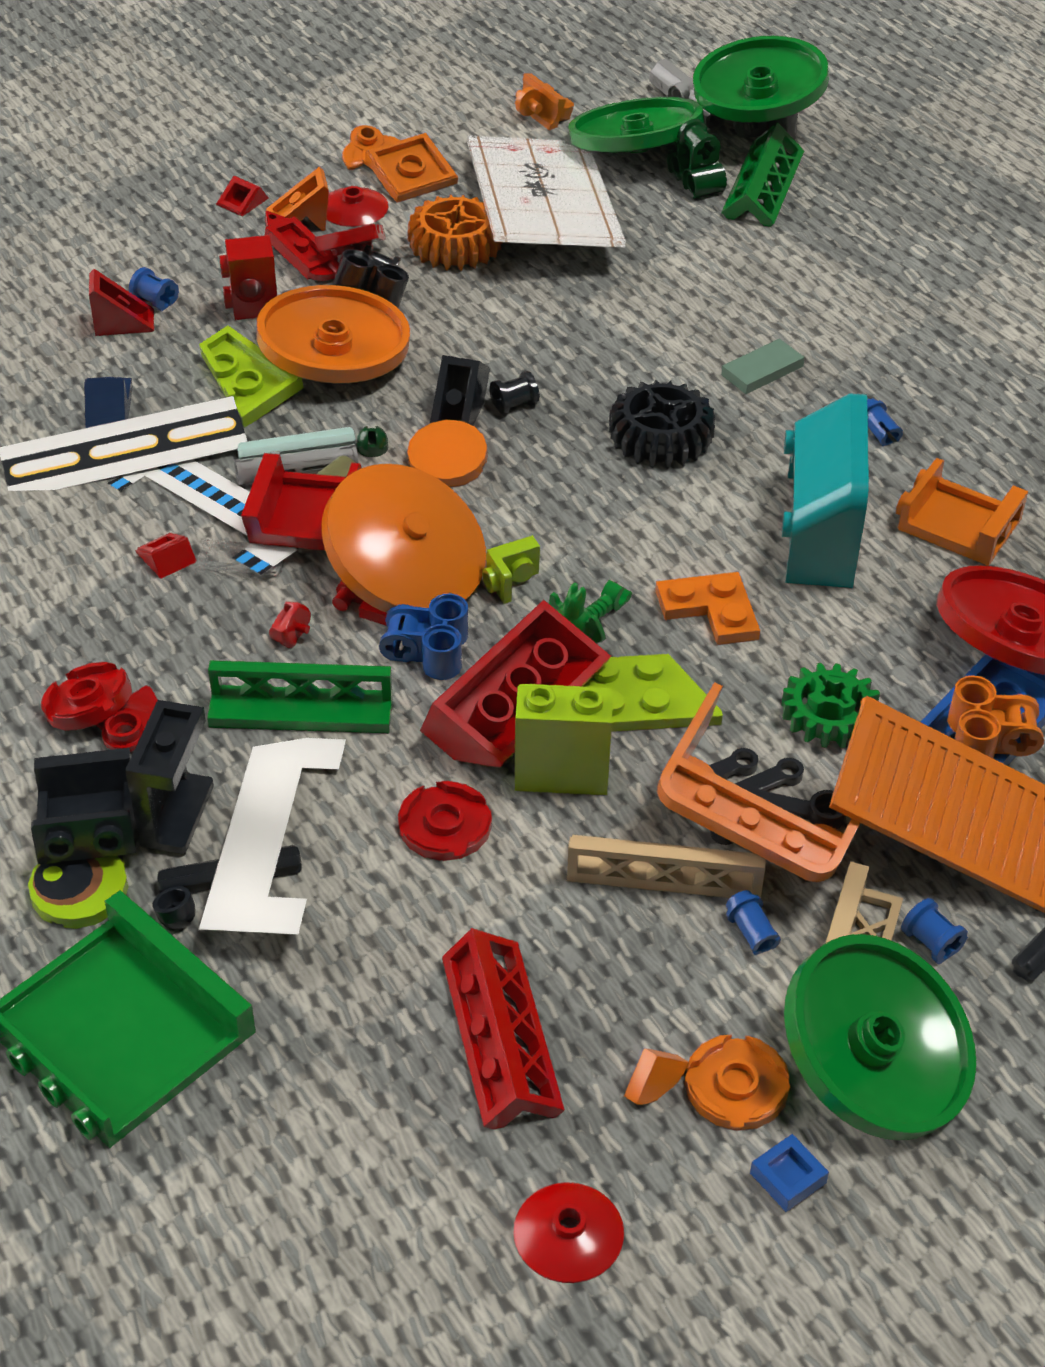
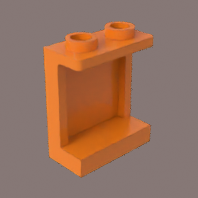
[896,458,1028,566]

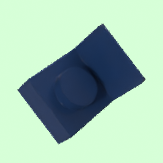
[84,377,133,428]

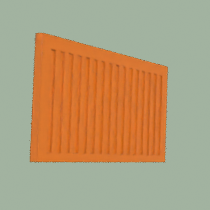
[829,696,1045,913]

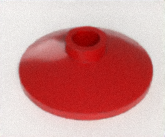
[326,186,388,227]
[514,1182,624,1283]

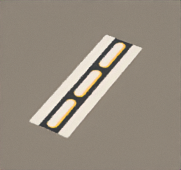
[0,396,247,491]

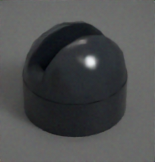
[152,886,196,930]

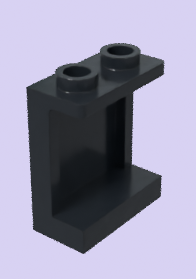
[125,700,214,854]
[31,748,136,865]

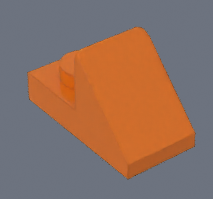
[266,166,329,231]

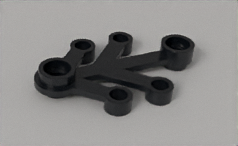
[709,748,846,845]

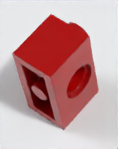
[219,235,277,320]

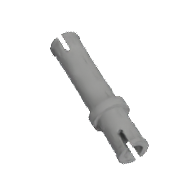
[234,444,359,485]

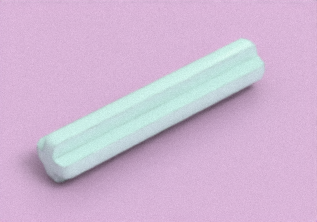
[237,427,356,460]

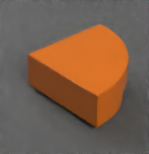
[624,1048,689,1105]

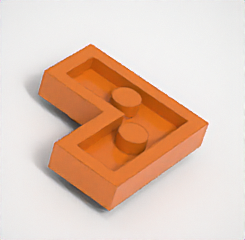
[655,572,760,645]

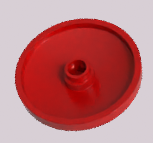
[937,565,1045,675]

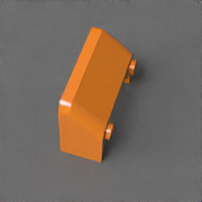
[657,682,860,882]

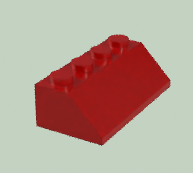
[420,600,611,768]

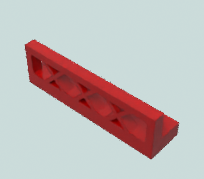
[442,928,565,1129]

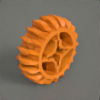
[407,194,503,271]

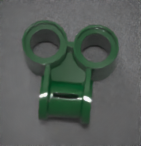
[667,119,727,199]

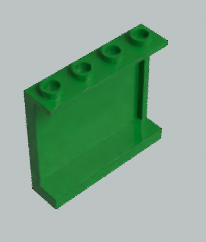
[0,890,256,1148]

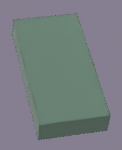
[721,338,805,394]

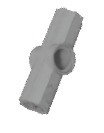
[649,59,727,130]

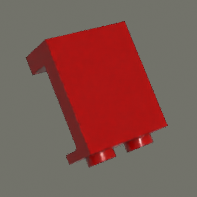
[241,453,361,550]

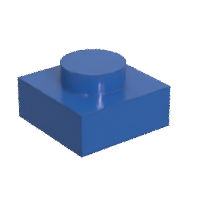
[750,1134,829,1212]

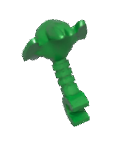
[549,579,632,644]

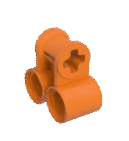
[947,675,1044,758]

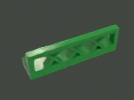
[721,122,804,227]
[207,660,393,734]

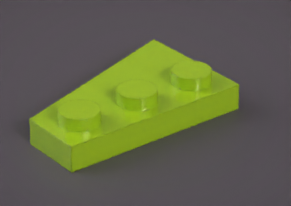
[199,325,304,428]

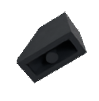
[430,355,490,426]

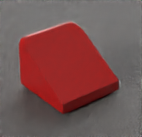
[216,176,269,217]
[135,533,197,579]

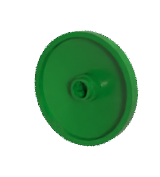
[693,36,829,122]
[569,97,704,153]
[784,934,976,1140]

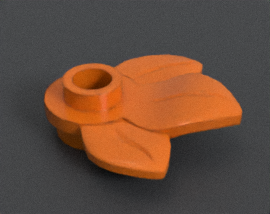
[342,125,400,170]

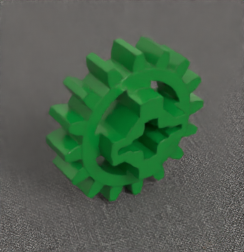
[781,663,880,748]

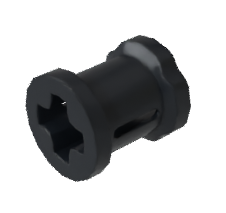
[489,371,540,415]

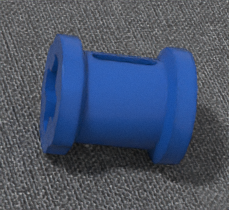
[129,267,179,311]
[901,898,968,964]

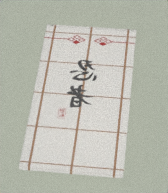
[467,135,626,247]

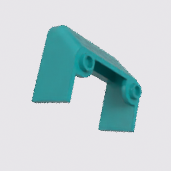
[782,393,869,588]

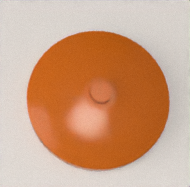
[257,285,410,383]
[322,464,486,618]

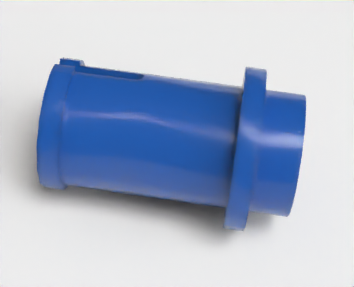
[867,398,903,446]
[726,890,781,955]

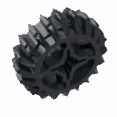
[609,379,715,469]

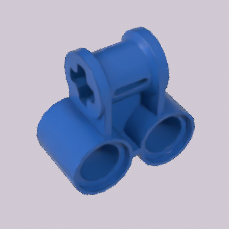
[379,593,468,680]

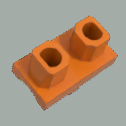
[515,73,574,130]

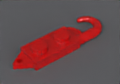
[265,211,339,281]

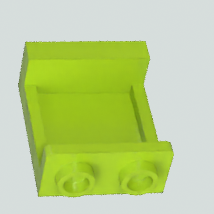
[515,684,613,795]

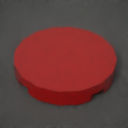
[41,662,132,731]
[398,781,492,861]

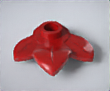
[96,685,158,752]

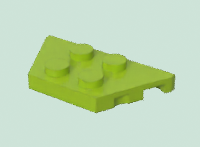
[583,654,723,732]

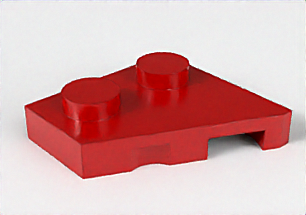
[314,224,386,256]

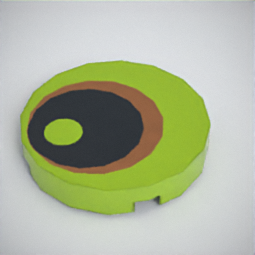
[28,856,129,929]

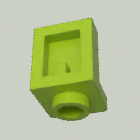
[482,535,540,604]

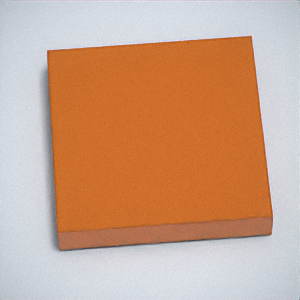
[365,133,458,202]

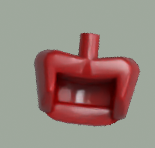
[269,601,311,648]

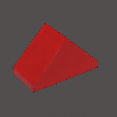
[89,269,154,336]

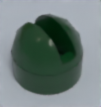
[356,426,388,457]

